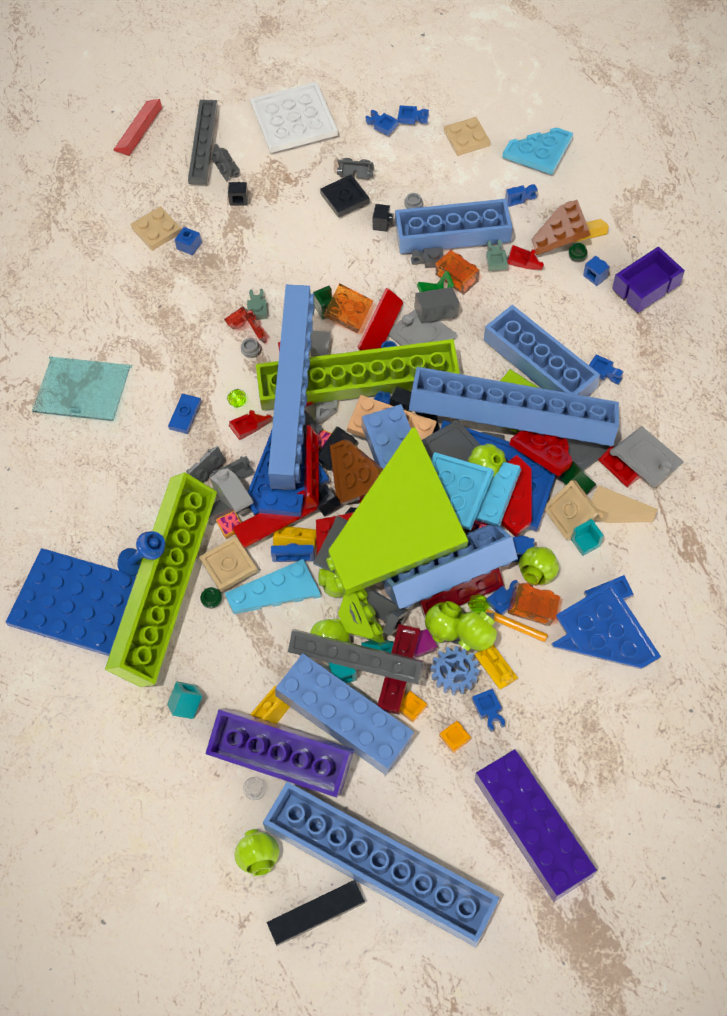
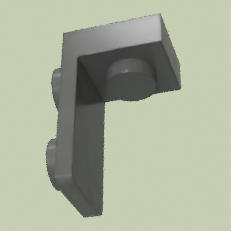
[367,590,408,635]

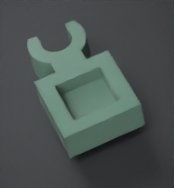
[486,240,508,271]
[247,289,267,320]

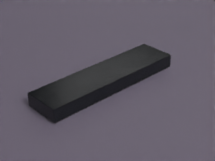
[266,880,365,946]

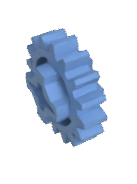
[431,646,480,695]

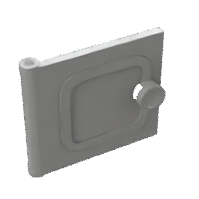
[388,309,458,346]
[610,426,684,487]

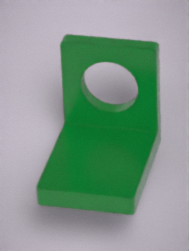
[417,271,454,292]

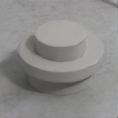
[404,193,423,209]
[241,338,260,357]

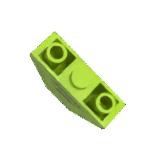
[338,589,385,643]

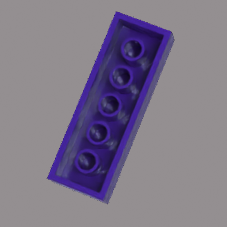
[205,708,355,798]
[474,749,597,902]

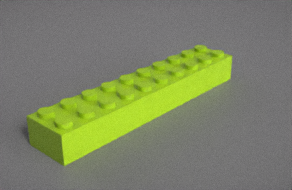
[255,339,460,410]
[105,472,217,687]

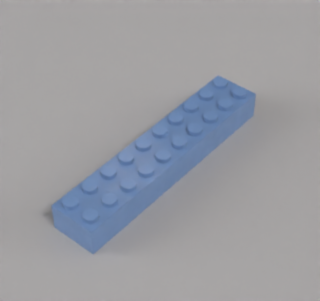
[268,284,315,490]
[409,367,619,446]
[263,782,499,948]

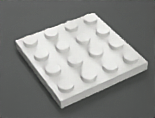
[250,82,338,153]

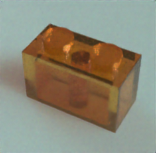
[435,250,480,295]
[507,583,560,626]

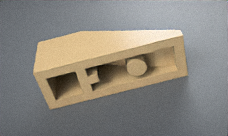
[591,485,658,523]

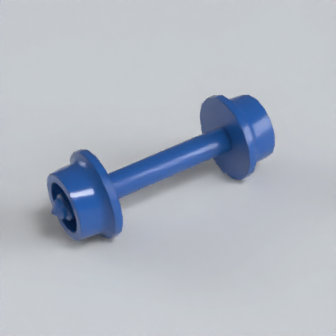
[117,531,165,576]

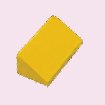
[572,219,609,243]
[273,526,316,552]
[250,686,290,724]

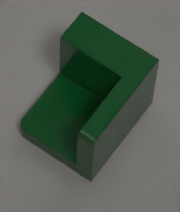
[313,285,339,320]
[559,461,596,494]

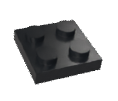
[320,174,370,218]

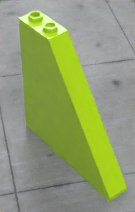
[326,427,468,596]

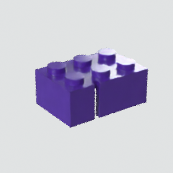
[612,246,685,313]

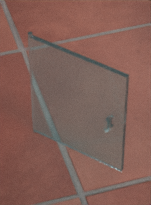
[32,356,132,421]

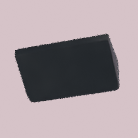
[319,426,357,471]

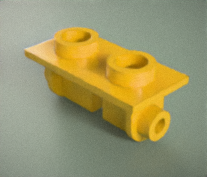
[474,645,518,690]

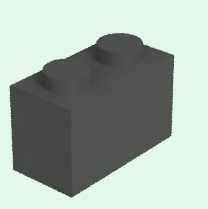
[414,287,459,323]

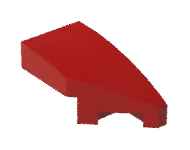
[507,245,544,270]
[229,410,272,440]

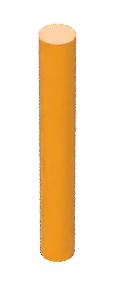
[485,609,548,642]

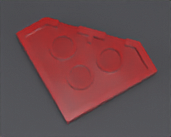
[509,431,572,476]
[501,455,532,537]

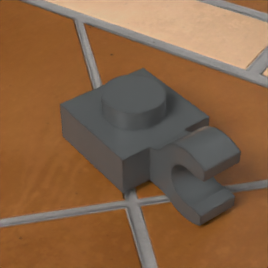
[411,247,444,268]

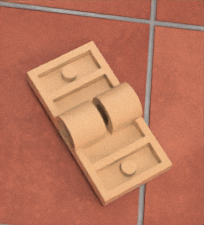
[346,395,437,440]

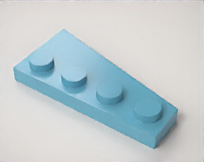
[225,559,321,614]

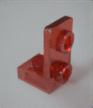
[224,306,268,344]

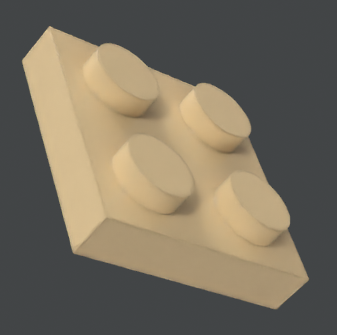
[444,117,490,156]
[130,206,182,251]
[544,480,600,540]
[199,536,258,593]

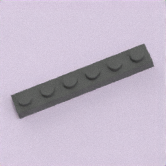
[188,100,218,185]
[288,629,424,684]

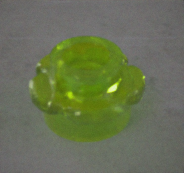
[227,389,246,408]
[468,595,489,614]

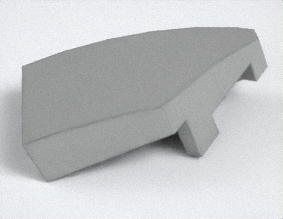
[311,331,331,357]
[315,400,338,423]

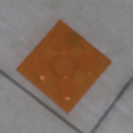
[323,283,374,333]

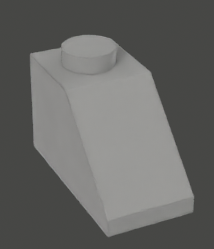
[210,468,253,513]

